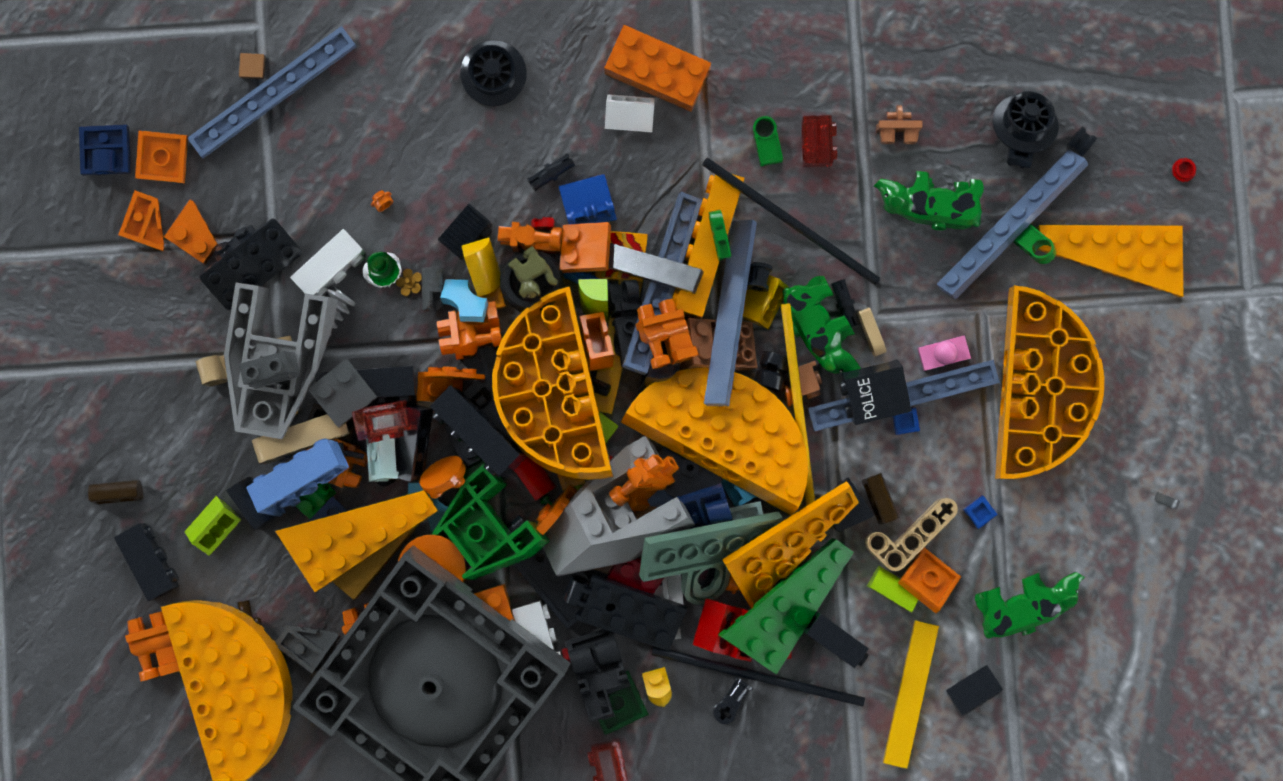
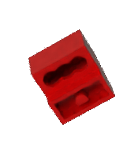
[692,598,752,662]

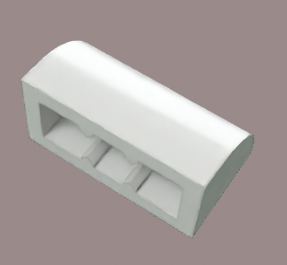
[605,94,655,132]

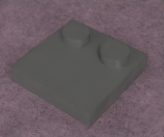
[308,358,378,428]

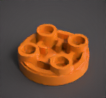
[419,456,466,499]

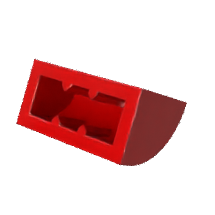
[514,457,556,501]

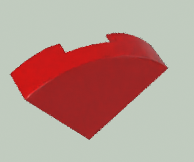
[531,217,555,230]

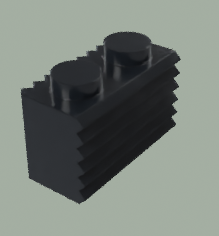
[438,204,492,260]

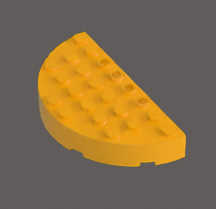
[995,285,1104,479]
[492,287,613,480]
[621,367,808,516]
[161,600,293,781]

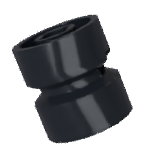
[754,351,789,392]

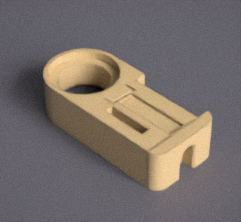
[856,307,886,357]

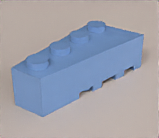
[246,438,349,517]

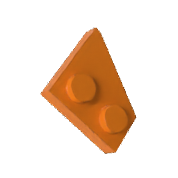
[118,190,165,252]
[164,199,219,264]
[536,484,577,535]

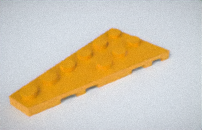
[1037,225,1184,298]
[722,481,859,609]
[275,490,439,592]

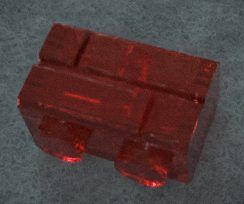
[801,115,837,167]

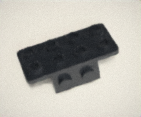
[199,218,302,310]

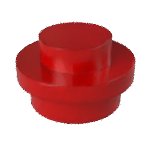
[1172,158,1196,182]

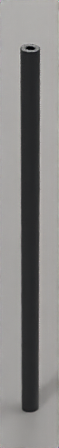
[702,157,880,285]
[651,646,865,707]

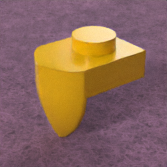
[642,667,672,707]

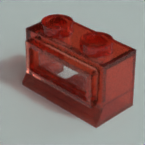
[352,400,411,443]
[587,738,628,781]

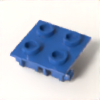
[559,174,617,224]

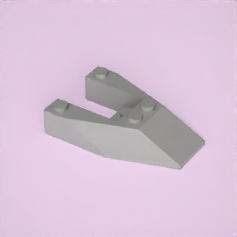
[224,283,338,439]
[543,436,695,576]

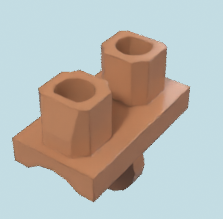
[876,105,922,144]

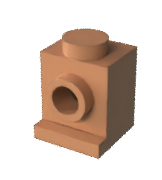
[798,361,822,400]

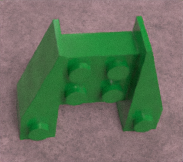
[431,464,550,580]

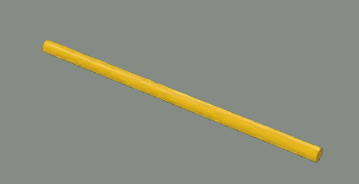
[781,303,815,506]

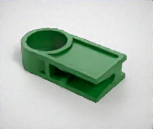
[753,116,783,167]
[708,210,732,261]
[1013,224,1056,264]

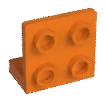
[417,367,485,402]

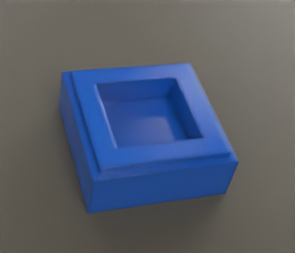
[892,407,920,435]
[963,495,998,529]

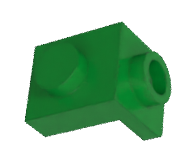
[296,483,336,519]

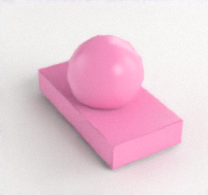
[917,335,971,371]

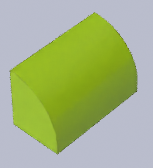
[578,279,609,323]
[184,496,242,556]
[867,566,918,612]

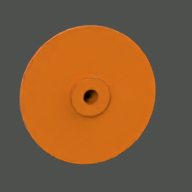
[398,535,466,582]

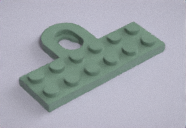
[639,511,783,605]

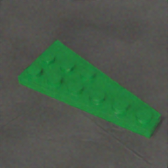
[718,538,854,675]

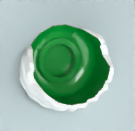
[363,251,402,288]

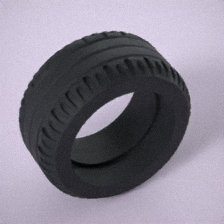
[500,250,564,312]

